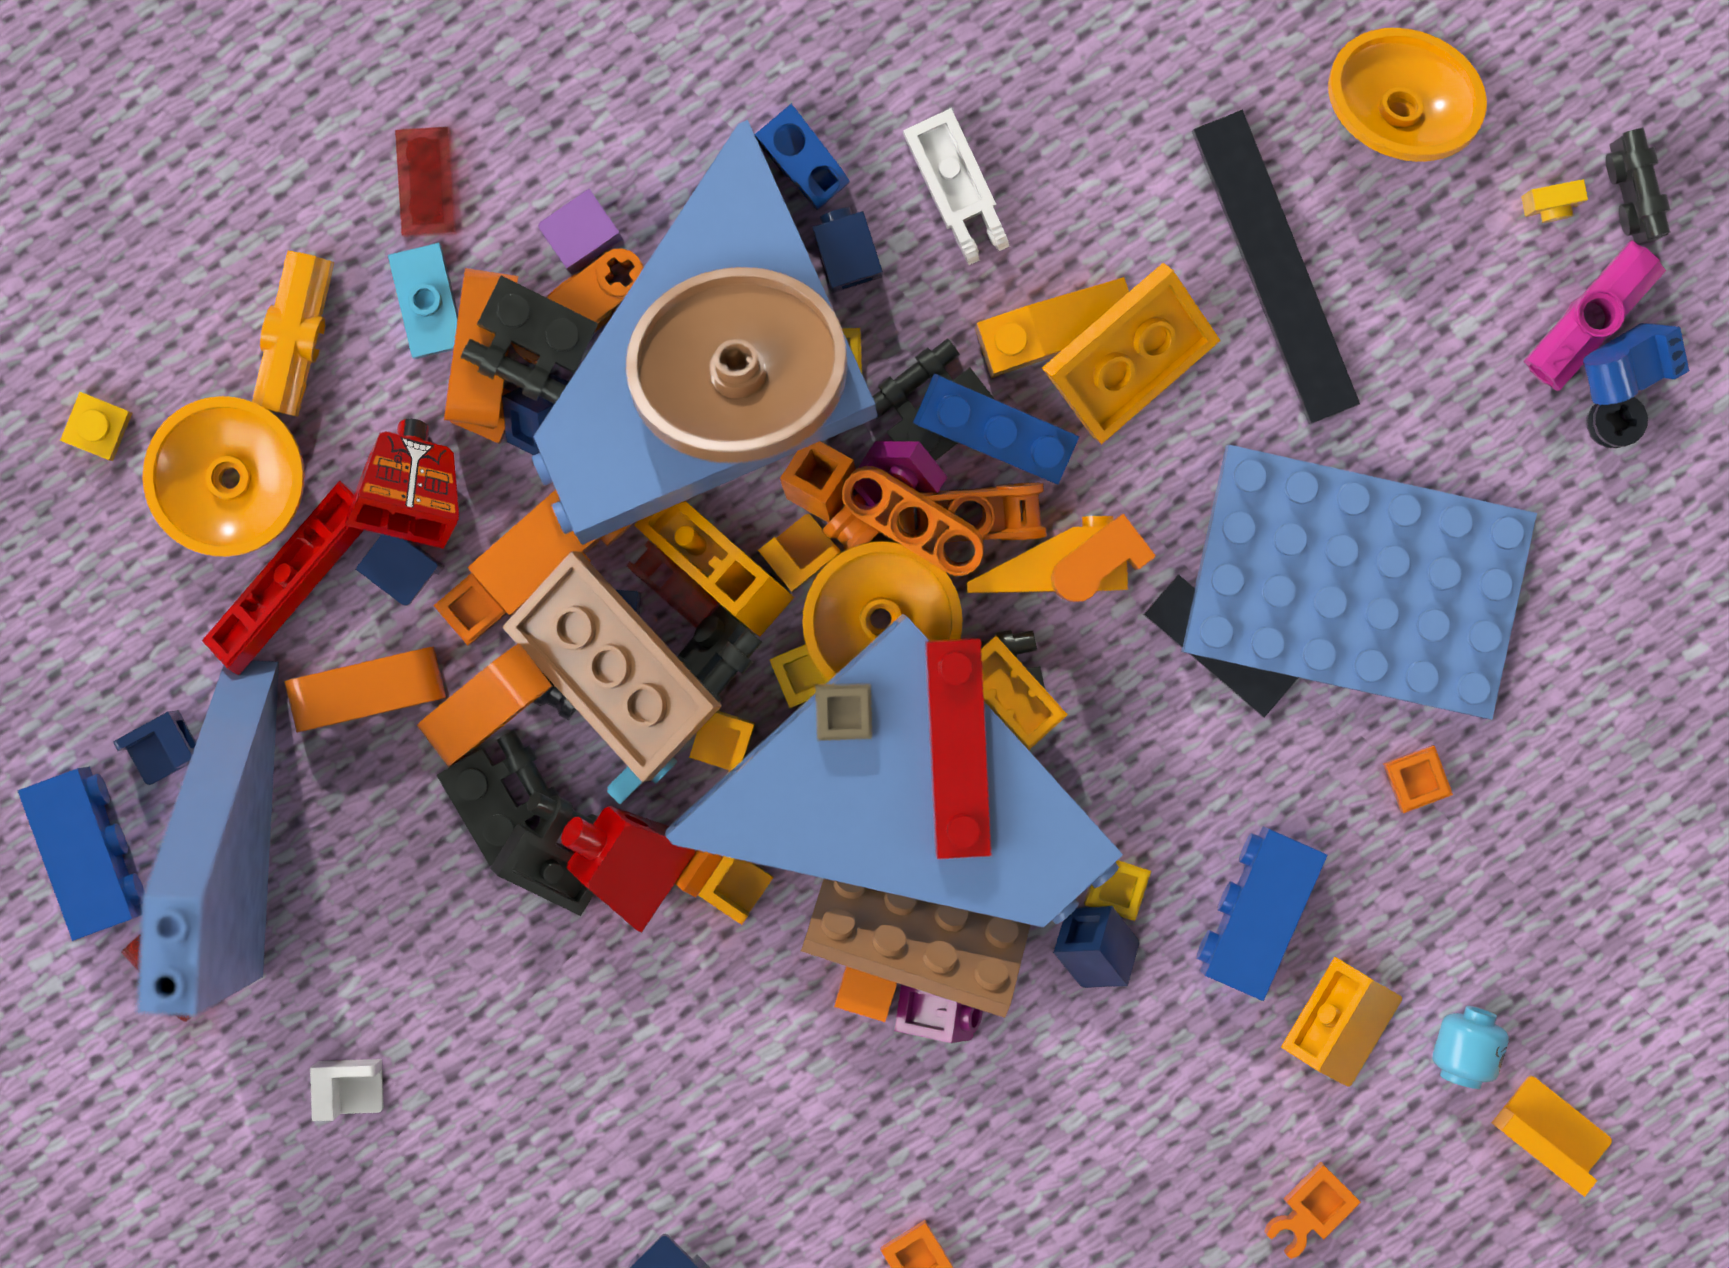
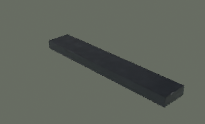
[1192,109,1360,425]

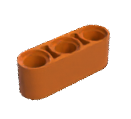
[444,268,518,428]
[842,466,984,576]
[417,643,552,767]
[285,646,446,733]

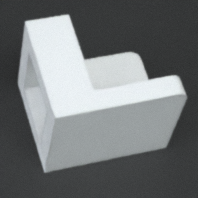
[310,1059,383,1121]

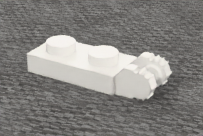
[903,108,1009,265]

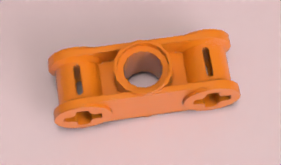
[511,248,644,365]
[893,482,1047,543]

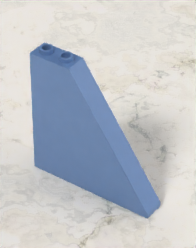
[531,120,877,545]
[666,614,1123,927]
[137,660,279,1016]

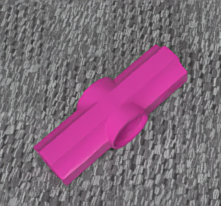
[1523,240,1666,391]

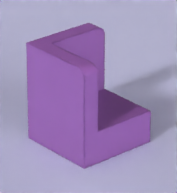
[538,189,623,274]

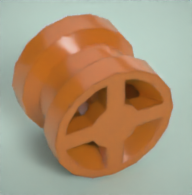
[822,493,880,551]

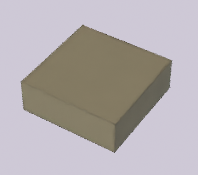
[815,683,872,741]

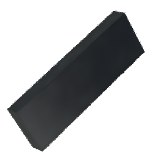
[1143,574,1299,718]

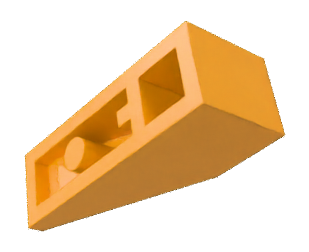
[975,277,1129,378]
[634,501,795,637]
[966,516,1128,593]

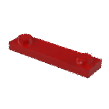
[202,480,364,676]
[925,638,991,859]

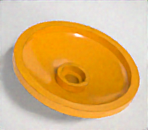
[1328,28,1487,162]
[142,396,305,557]
[802,541,963,681]

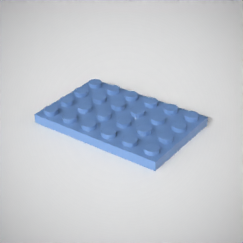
[1181,445,1537,720]

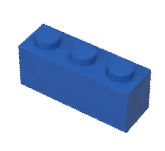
[17,766,145,941]
[1196,826,1328,1002]

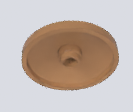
[626,267,847,463]

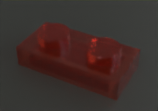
[395,127,457,238]

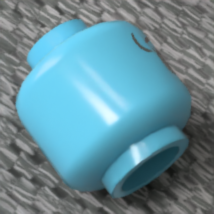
[1432,1006,1509,1089]

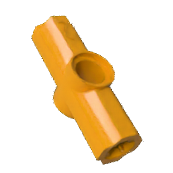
[252,251,335,417]

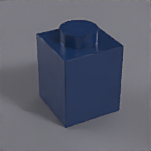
[813,207,883,294]

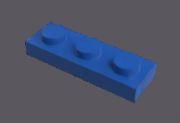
[913,373,1080,485]

